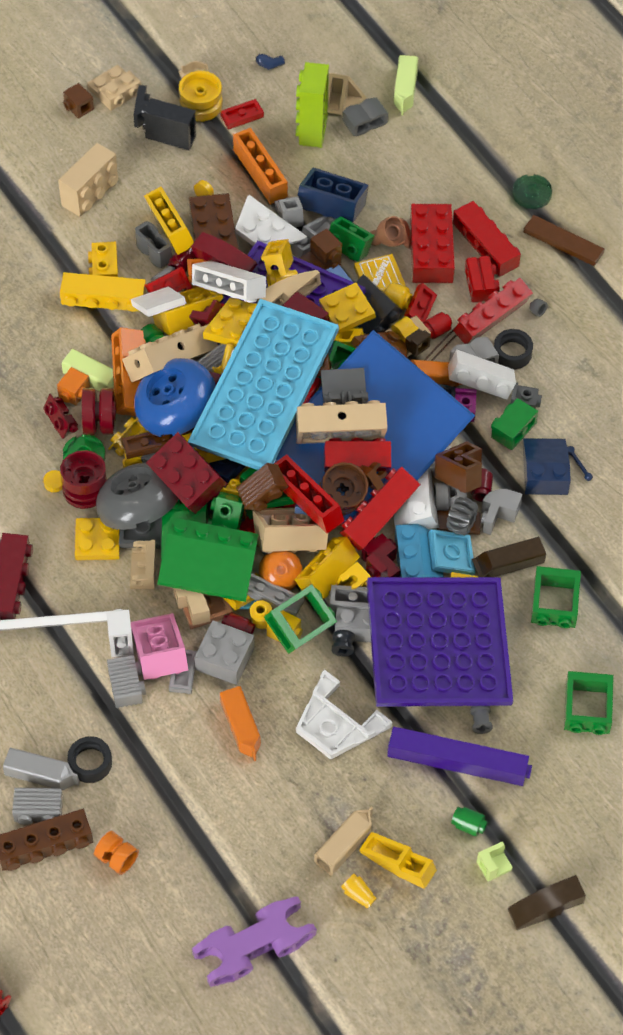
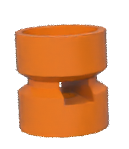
[94,830,139,875]

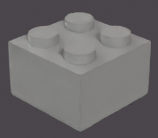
[195,620,255,685]

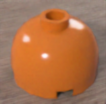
[258,551,303,591]

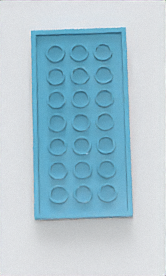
[188,299,339,470]

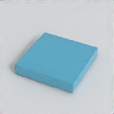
[428,529,476,575]

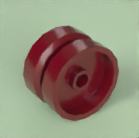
[82,388,116,435]

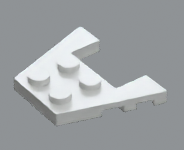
[296,670,392,759]

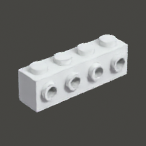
[192,261,266,302]

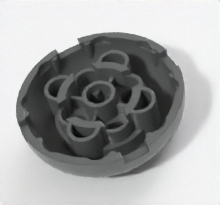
[96,462,179,530]

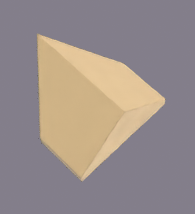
[328,73,367,115]

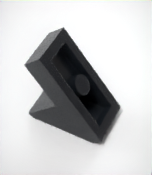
[133,85,150,128]

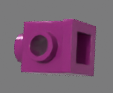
[455,388,477,422]

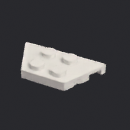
[235,195,307,246]

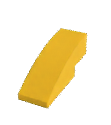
[359,832,437,889]

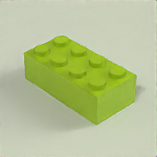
[296,62,329,148]

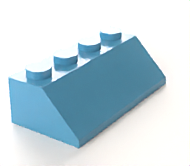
[395,524,444,577]

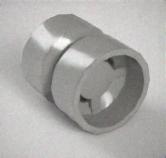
[434,482,467,511]

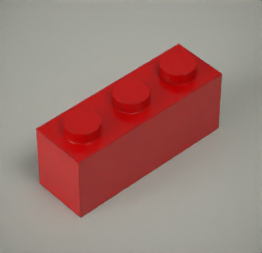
[324,438,391,472]

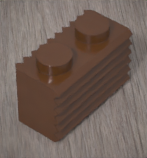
[236,463,288,511]

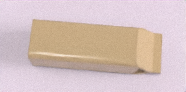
[314,806,373,876]

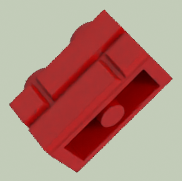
[465,256,500,303]

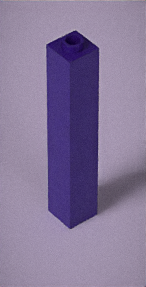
[387,726,532,786]

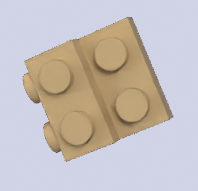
[87,65,141,111]

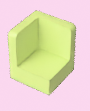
[477,841,512,882]

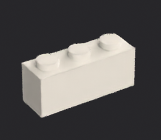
[448,349,516,400]

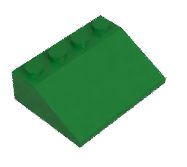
[157,517,259,602]

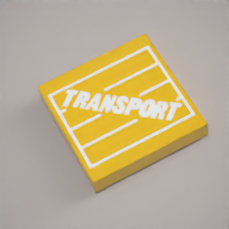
[354,254,406,290]

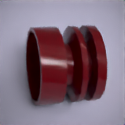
[60,450,107,509]

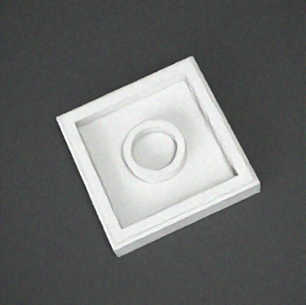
[131,287,186,317]

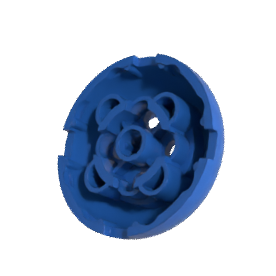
[134,358,216,437]

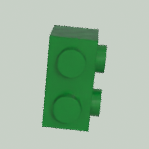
[329,216,375,262]
[491,398,538,451]
[207,492,244,530]

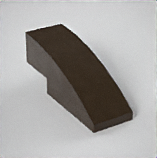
[508,875,586,930]

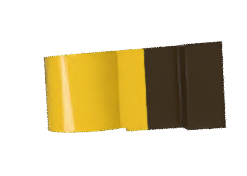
[391,316,431,357]

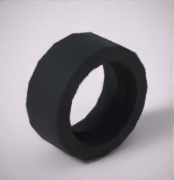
[494,329,533,370]
[67,736,112,783]

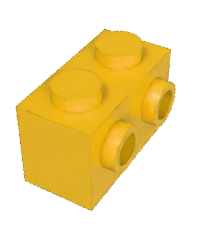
[88,241,118,277]

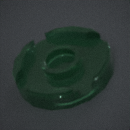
[512,174,552,209]

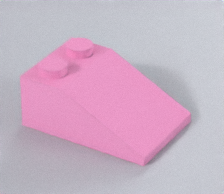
[130,613,188,680]

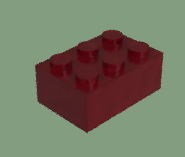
[146,432,227,514]

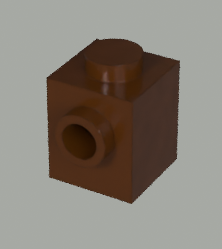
[63,83,94,119]

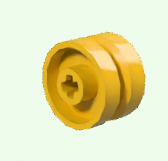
[179,71,222,122]

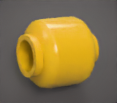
[382,283,413,312]

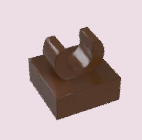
[360,462,387,491]

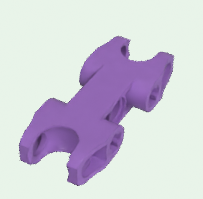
[192,897,316,987]

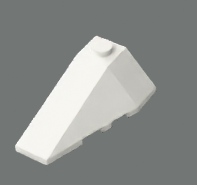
[394,467,439,530]

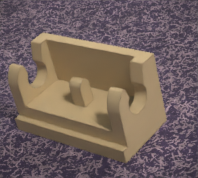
[130,540,156,589]

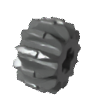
[446,497,478,536]

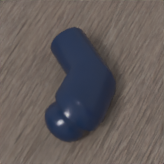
[256,54,285,70]

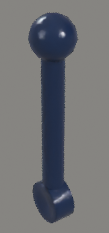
[567,446,593,481]

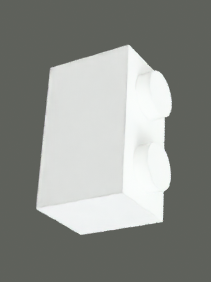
[106,609,134,658]

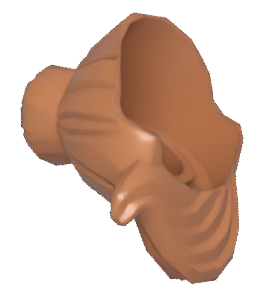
[370,216,411,248]

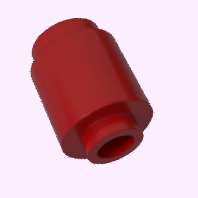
[423,312,453,339]

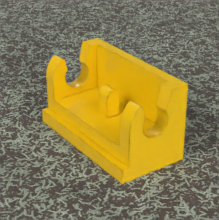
[261,239,294,276]
[336,562,371,589]

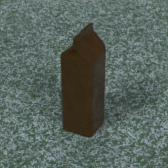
[472,536,546,577]

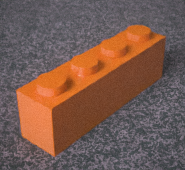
[233,127,288,205]
[111,327,146,417]

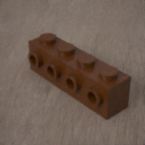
[0,808,93,871]

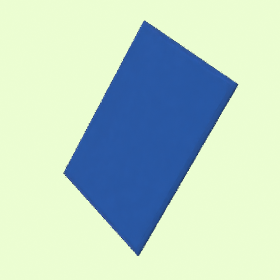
[274,330,475,521]

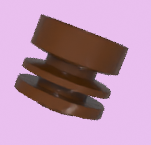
[319,462,368,516]

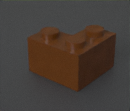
[299,228,342,270]
[435,441,482,493]

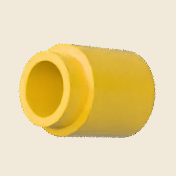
[250,600,272,629]

